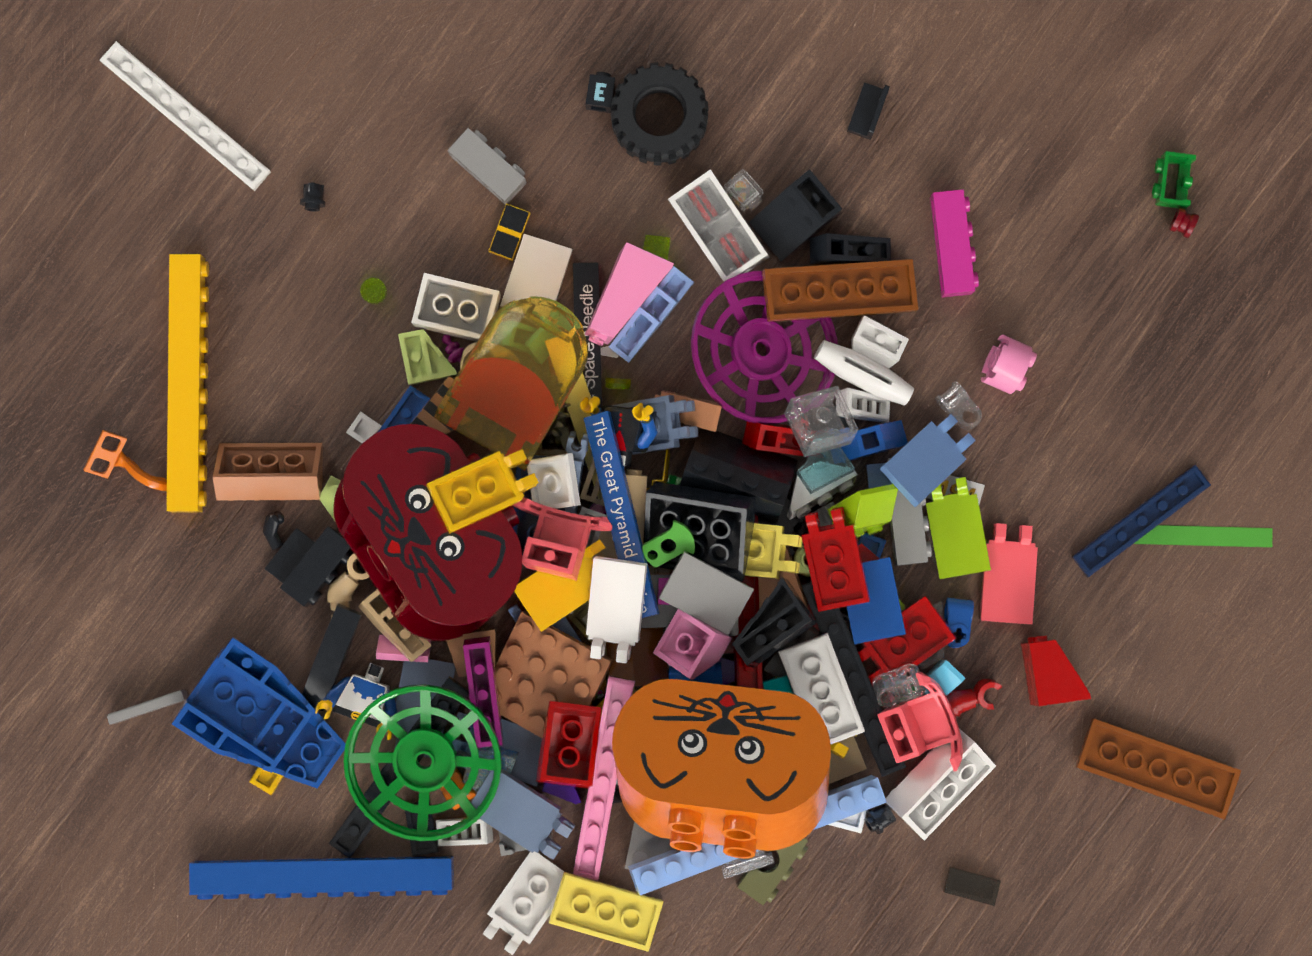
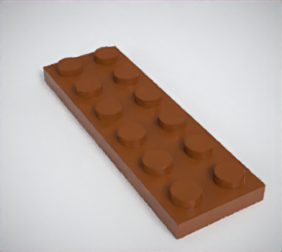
[762,259,918,322]
[1076,718,1242,820]

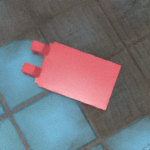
[980,523,1038,624]

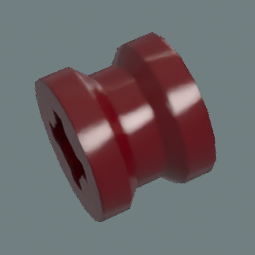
[1169,207,1199,238]

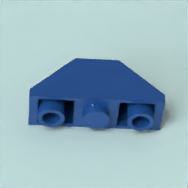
[827,420,908,465]

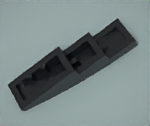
[302,603,362,711]

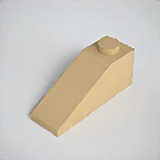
[358,589,432,663]

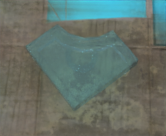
[796,427,855,494]

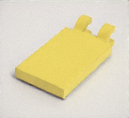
[745,523,803,579]

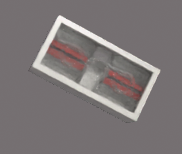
[668,170,769,281]

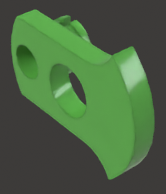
[643,520,695,567]

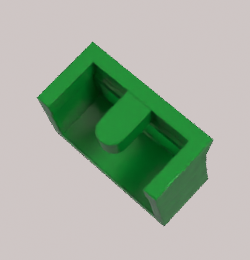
[1152,151,1196,209]

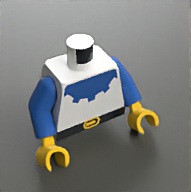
[315,663,397,740]

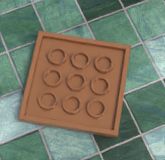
[495,610,614,738]

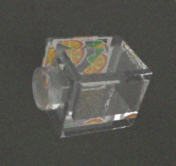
[723,168,764,212]

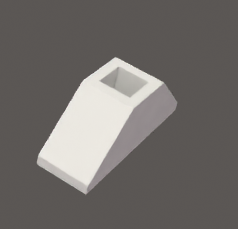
[787,462,857,520]

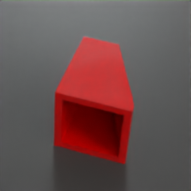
[1021,635,1091,706]

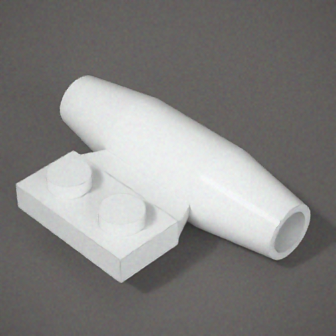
[814,316,914,406]

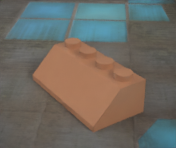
[213,443,323,501]

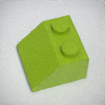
[827,484,898,538]

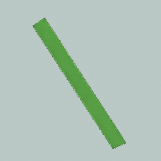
[1134,525,1273,547]

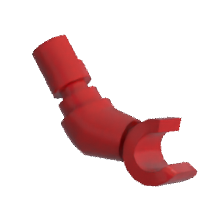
[946,679,1002,718]

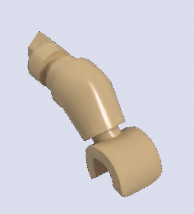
[327,554,369,618]

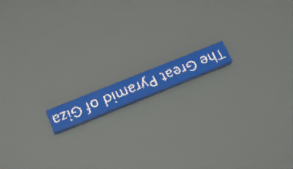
[584,411,660,618]

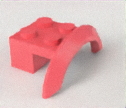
[513,497,612,580]
[877,672,963,772]

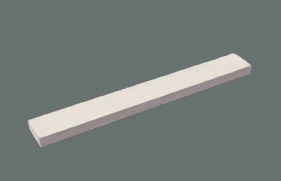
[100,41,271,191]

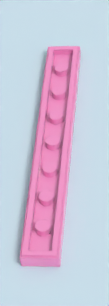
[573,676,635,881]

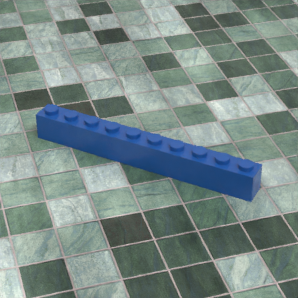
[189,856,454,900]

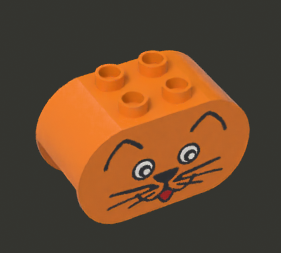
[612,679,831,859]

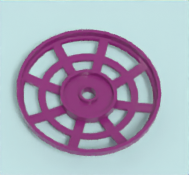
[691,271,838,424]

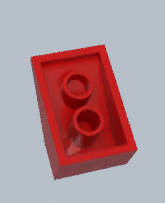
[536,701,602,788]

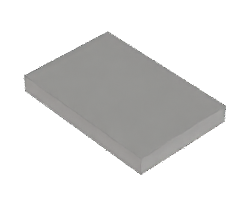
[659,551,754,635]

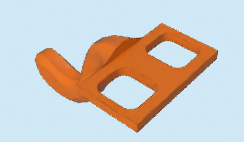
[83,430,167,491]

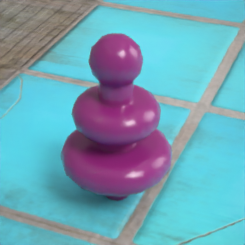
[442,335,465,363]

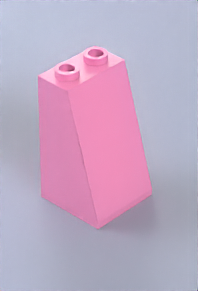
[585,242,674,346]

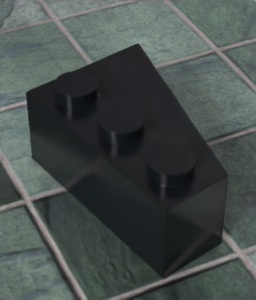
[732,577,817,668]

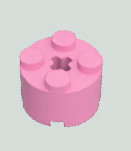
[981,335,1037,394]

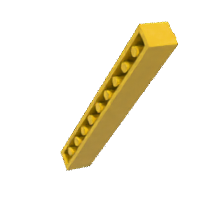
[167,254,209,513]

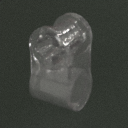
[935,381,982,430]
[872,664,926,708]

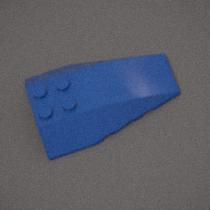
[172,637,346,789]

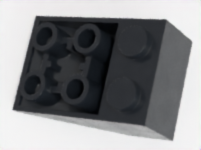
[749,169,842,262]

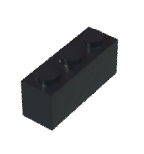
[280,526,354,607]

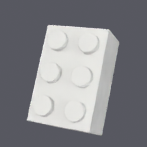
[411,273,501,342]

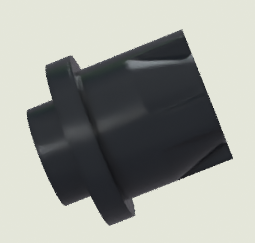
[300,182,326,212]
[864,805,896,834]

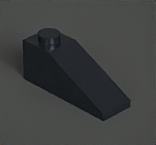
[810,233,891,265]

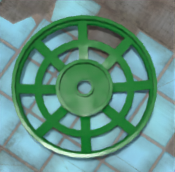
[343,684,502,841]

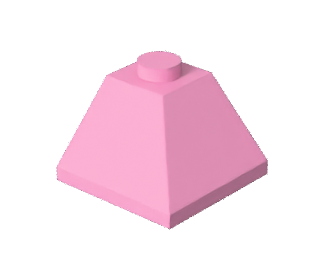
[653,609,732,680]

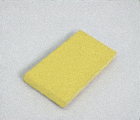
[548,872,664,952]

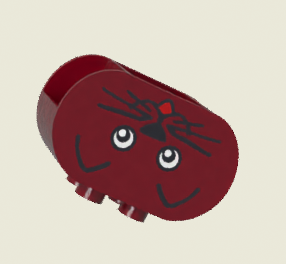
[333,424,522,641]

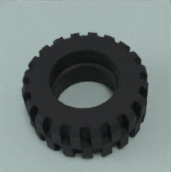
[611,62,708,166]

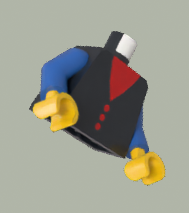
[580,396,658,466]

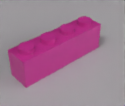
[930,189,979,298]

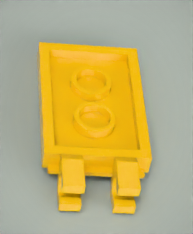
[426,449,539,534]
[514,539,606,632]

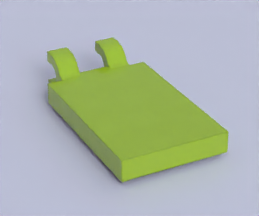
[926,477,991,579]

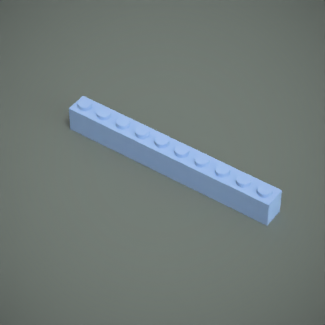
[628,775,886,895]

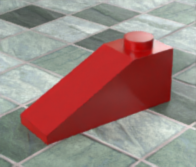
[742,421,828,459]

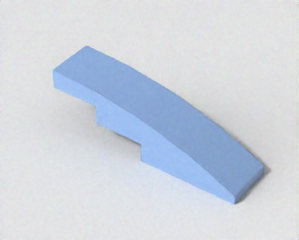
[609,266,694,363]

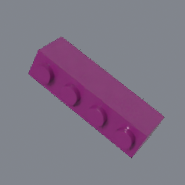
[463,636,503,748]

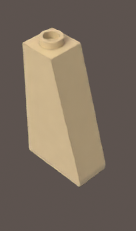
[592,469,647,559]

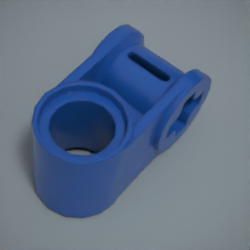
[944,598,974,648]

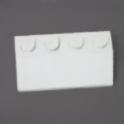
[885,729,996,840]

